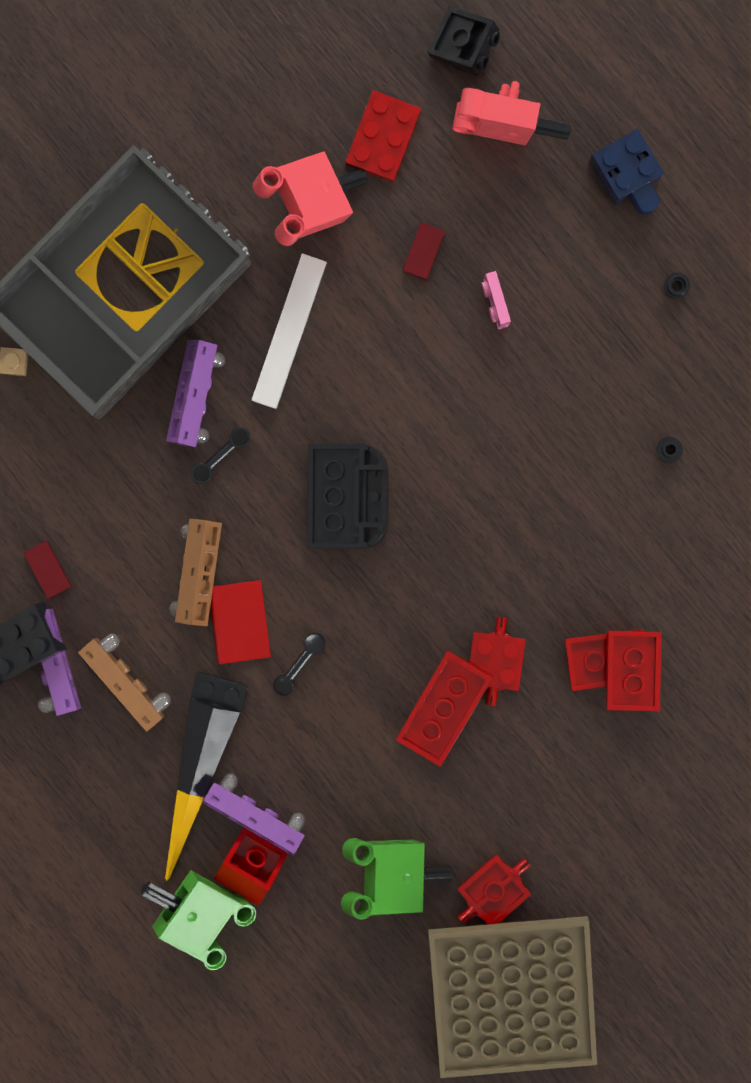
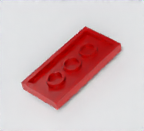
[396,650,494,767]

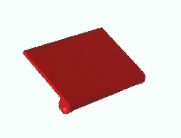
[210,580,271,664]

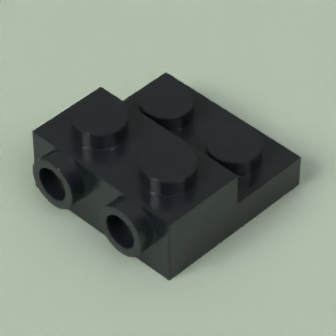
[427,6,500,76]

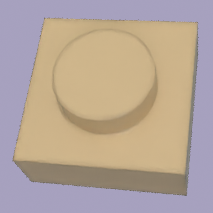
[0,347,28,376]

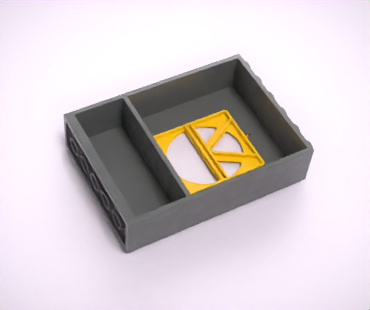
[0,145,251,420]

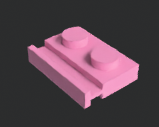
[481,271,511,330]

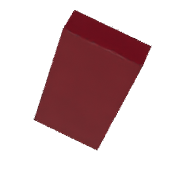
[403,222,445,281]
[23,541,72,599]

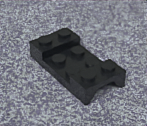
[0,602,67,685]

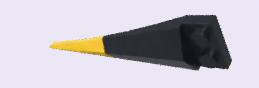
[165,671,248,881]

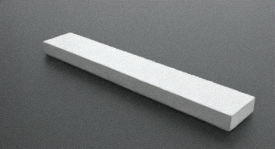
[252,254,327,410]

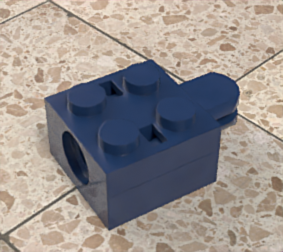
[589,128,664,215]

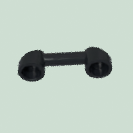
[191,427,250,484]
[273,633,326,696]

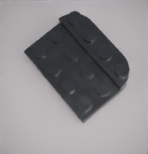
[307,444,389,549]

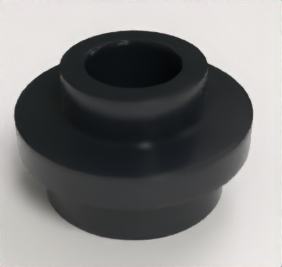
[664,273,690,299]
[656,437,683,463]

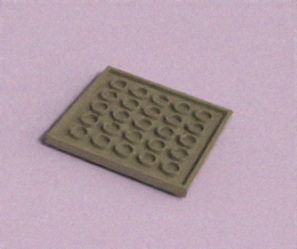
[428,916,597,1078]

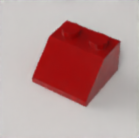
[214,827,289,906]

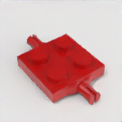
[470,617,526,706]
[457,854,531,925]

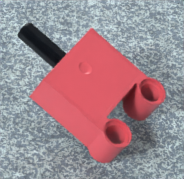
[452,81,571,145]
[252,151,368,246]

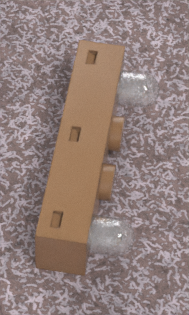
[169,518,222,626]
[78,633,171,732]

